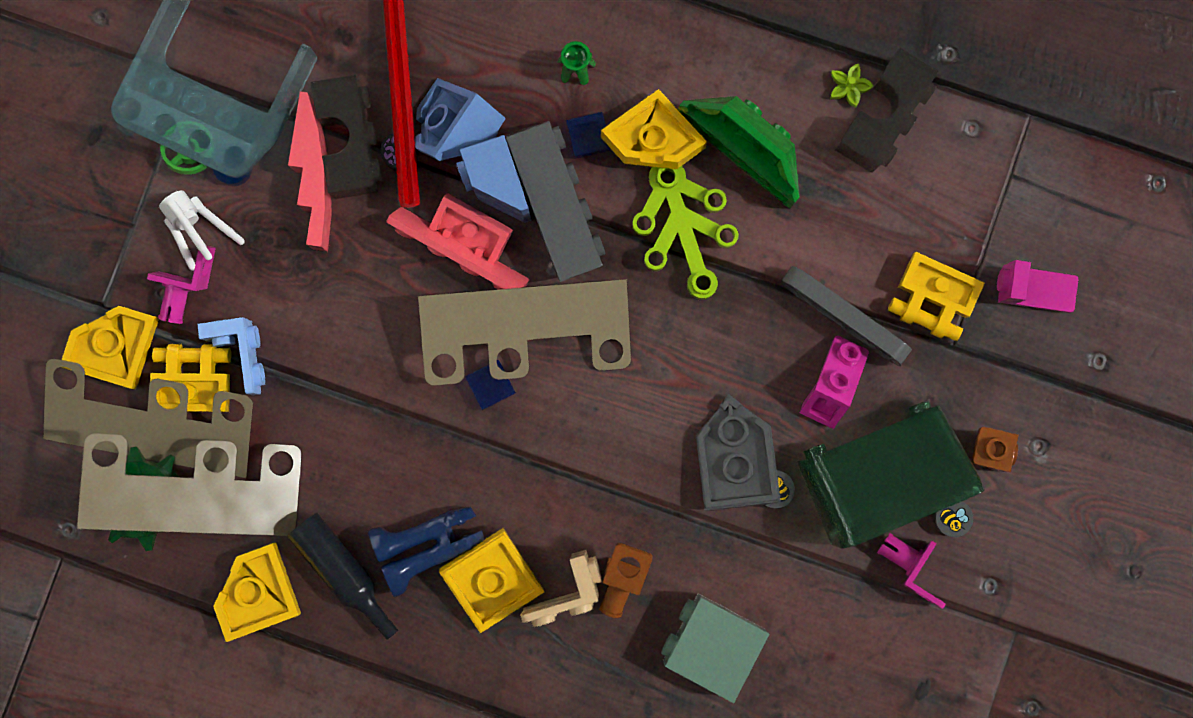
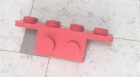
[386,193,529,290]

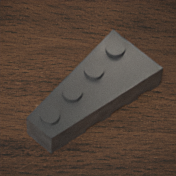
[505,121,606,282]

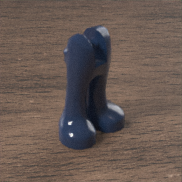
[368,507,485,598]

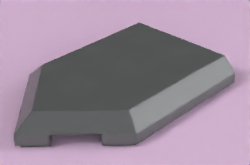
[696,394,781,511]

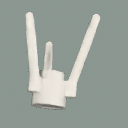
[159,190,245,271]

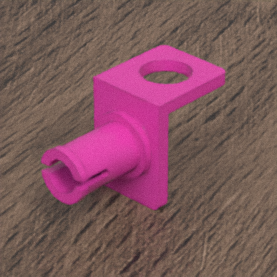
[147,246,215,324]
[877,533,946,609]

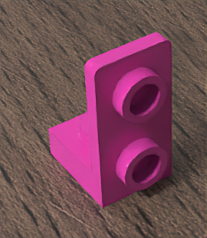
[799,336,869,429]

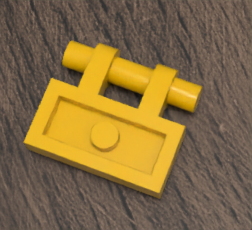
[888,252,985,342]
[150,344,231,412]

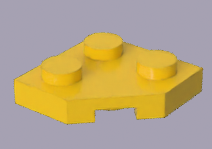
[601,89,707,169]
[62,306,159,389]
[213,542,301,642]

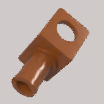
[599,543,653,618]

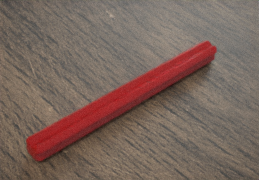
[383,0,420,208]

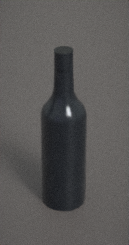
[287,513,399,640]

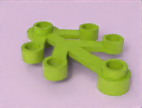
[632,166,738,300]

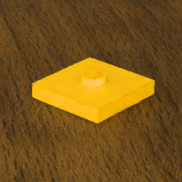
[439,528,544,633]

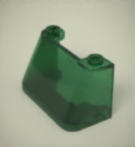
[797,400,985,549]

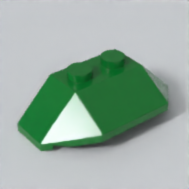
[678,96,800,209]

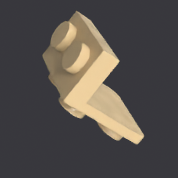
[520,550,602,627]

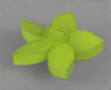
[830,64,874,108]

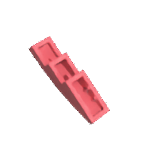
[288,91,332,252]

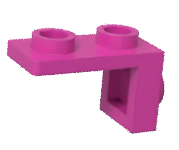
[997,260,1079,313]

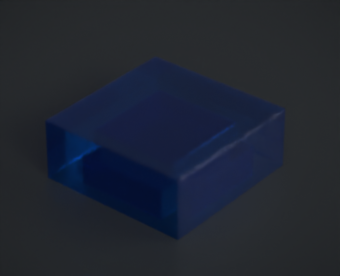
[566,112,611,159]
[465,360,516,410]

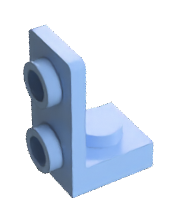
[198,317,265,395]

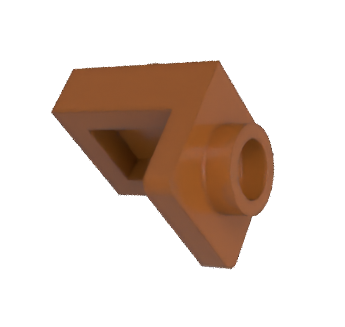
[972,427,1019,472]

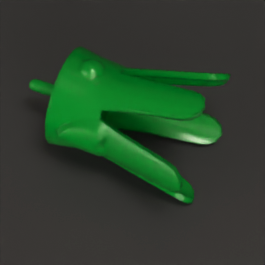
[558,41,596,85]

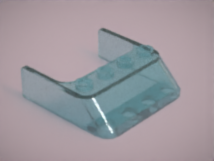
[111,0,317,178]

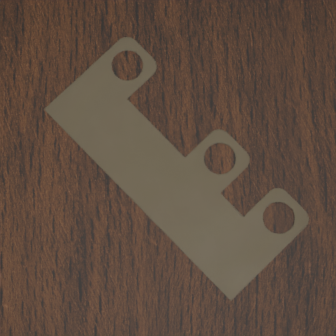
[418,279,631,385]
[43,359,253,478]
[77,433,301,536]

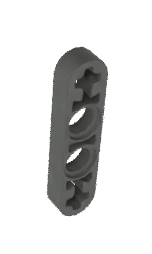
[781,266,912,366]

